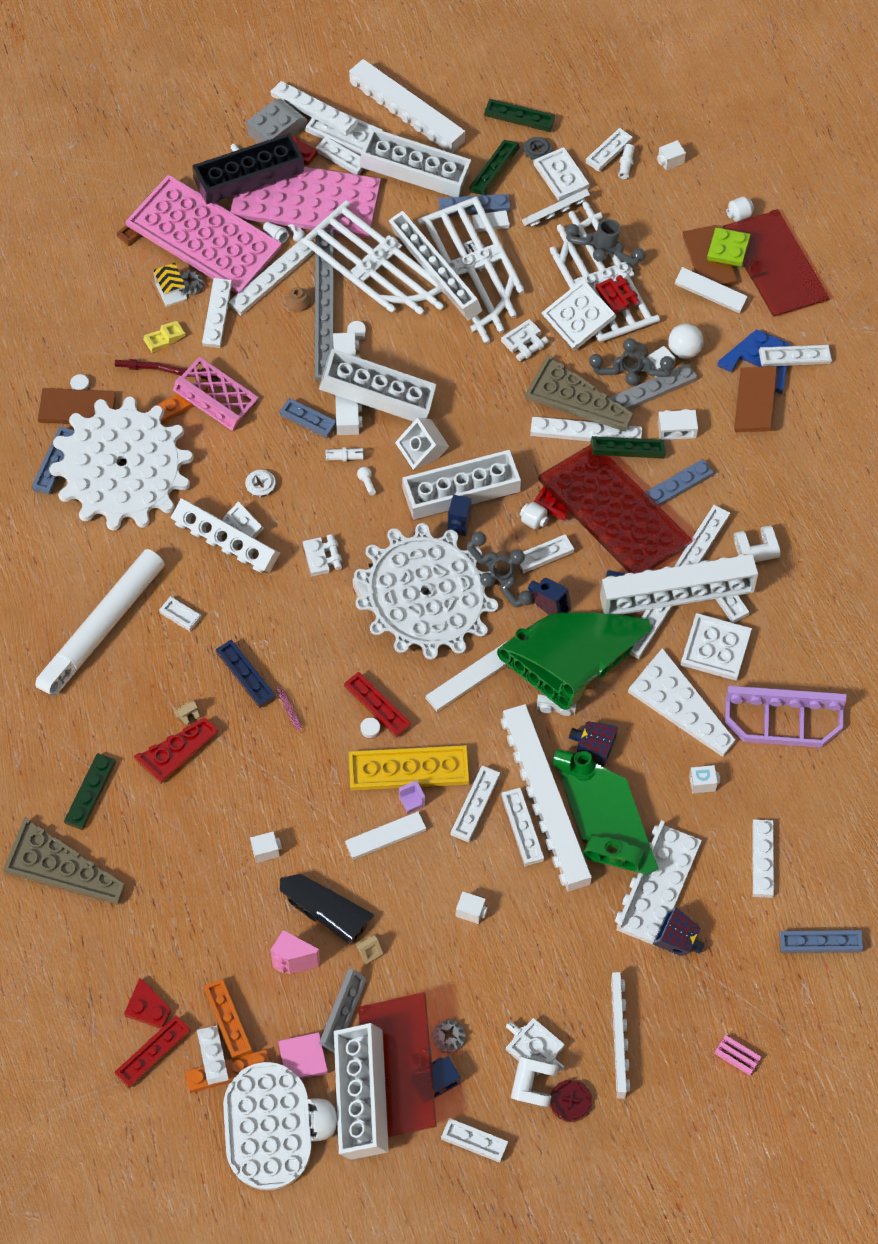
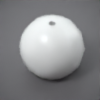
[668,323,704,359]

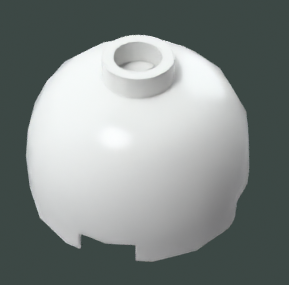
[308,1098,338,1142]

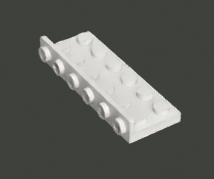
[615,820,702,945]

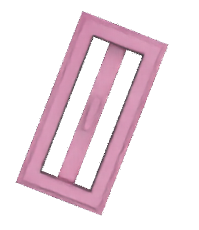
[714,1035,761,1076]

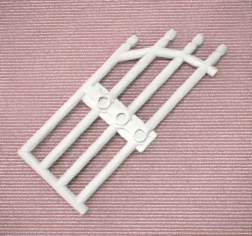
[417,196,524,344]
[301,200,446,315]
[550,201,660,343]

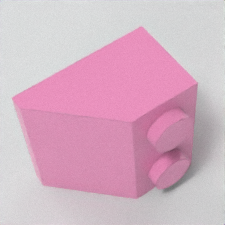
[270,930,320,974]

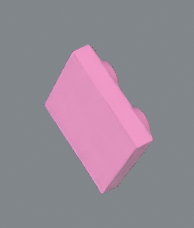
[278,1032,328,1079]

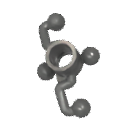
[566,219,646,265]
[589,338,674,386]
[467,531,533,607]

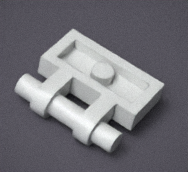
[501,319,549,361]
[303,534,342,577]

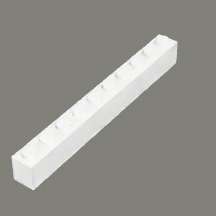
[500,704,591,892]

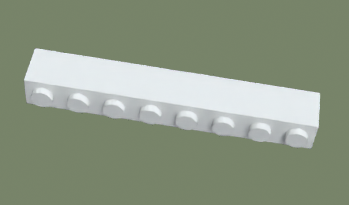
[349,59,465,153]
[388,211,483,321]

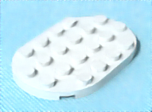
[224,1062,311,1190]

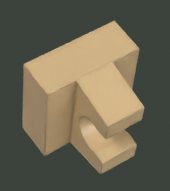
[173,700,200,725]
[356,936,383,964]

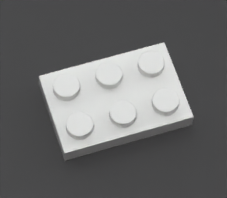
[533,147,589,201]

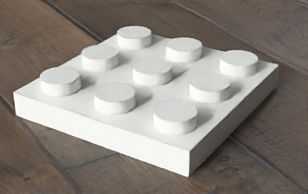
[542,279,616,351]
[681,613,752,681]

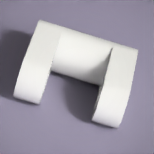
[734,525,780,563]
[511,1056,558,1107]

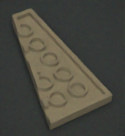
[525,354,633,432]
[3,817,125,905]

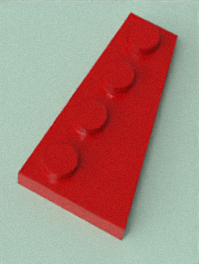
[134,717,219,784]

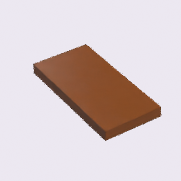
[683,225,737,287]
[734,366,778,432]
[38,388,116,424]

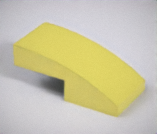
[143,321,185,353]

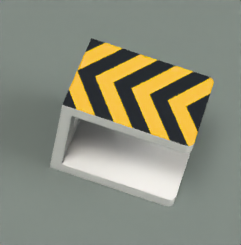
[153,263,187,307]

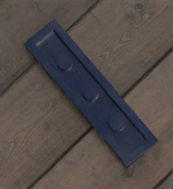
[216,639,276,708]

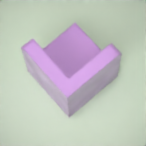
[399,780,425,814]

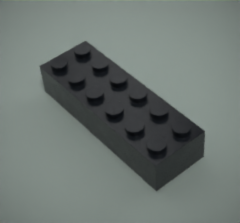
[192,133,304,205]

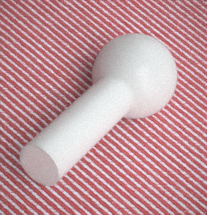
[357,467,376,495]

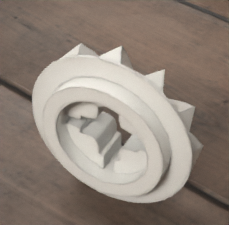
[245,470,275,497]

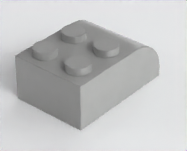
[246,99,308,143]

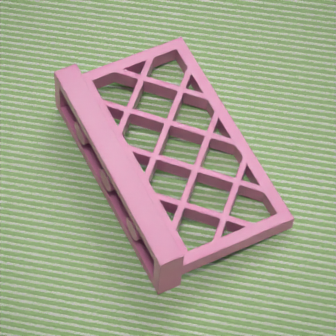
[173,357,259,431]

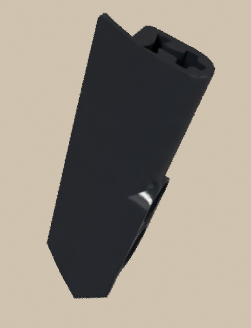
[280,874,374,945]

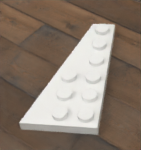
[628,648,735,757]

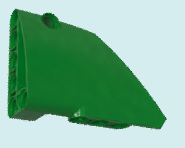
[497,612,652,710]

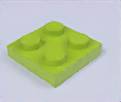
[707,228,750,267]

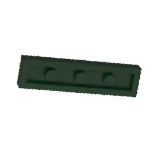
[484,99,555,132]
[469,140,520,196]
[590,436,666,459]
[64,753,116,830]

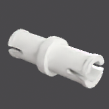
[618,144,635,179]
[325,447,363,462]

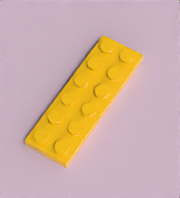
[349,745,469,791]

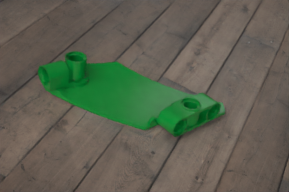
[553,749,658,875]

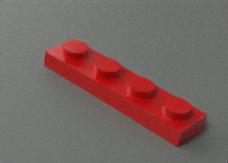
[344,672,411,738]
[114,1015,191,1089]

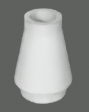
[263,222,289,244]

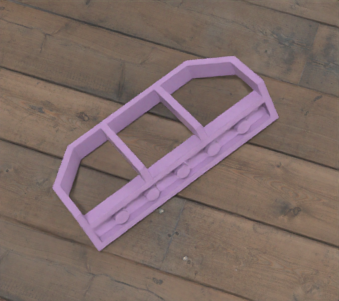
[725,686,846,748]

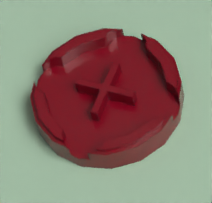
[550,1080,592,1122]

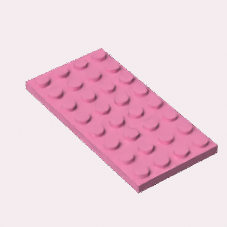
[230,167,381,239]
[125,175,282,294]

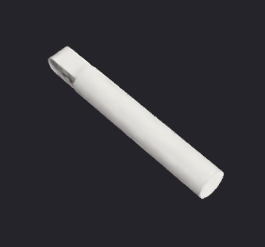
[35,549,165,696]

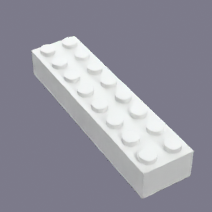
[600,554,758,615]

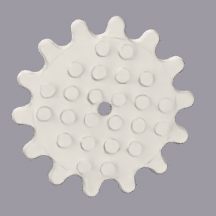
[49,397,194,531]
[354,523,498,660]

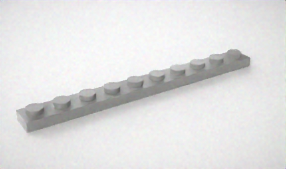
[315,229,334,382]

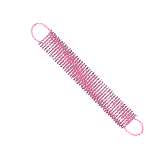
[277,686,303,733]

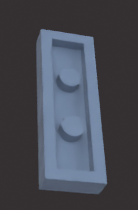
[280,398,336,438]

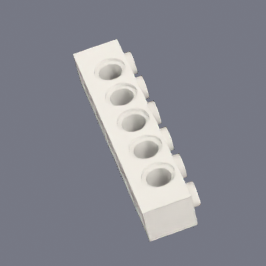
[171,498,280,573]

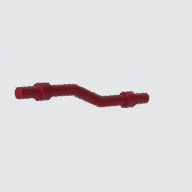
[115,359,224,379]

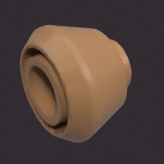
[286,287,310,311]

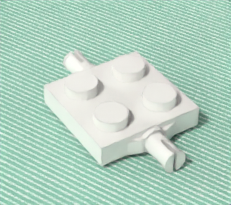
[506,1018,565,1076]

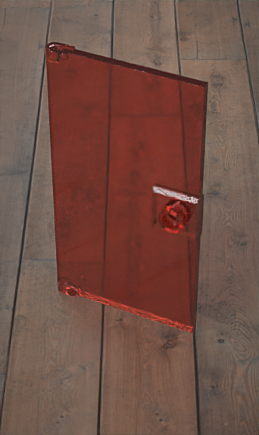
[723,209,830,317]
[358,992,437,1137]

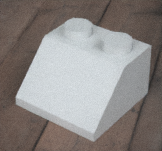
[395,417,449,470]

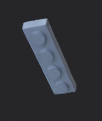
[439,194,510,216]
[32,426,74,495]
[642,459,714,511]
[779,930,863,953]

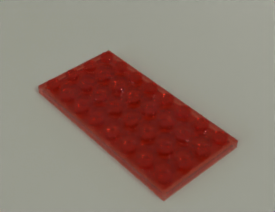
[538,444,693,574]

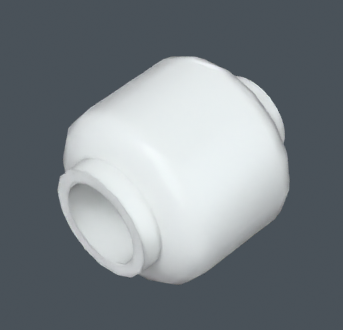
[726,196,754,222]
[520,502,549,530]

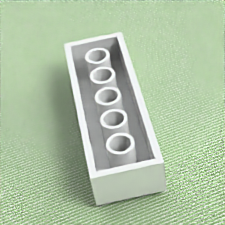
[359,128,471,197]
[319,349,436,422]
[402,450,521,520]
[334,1023,389,1160]

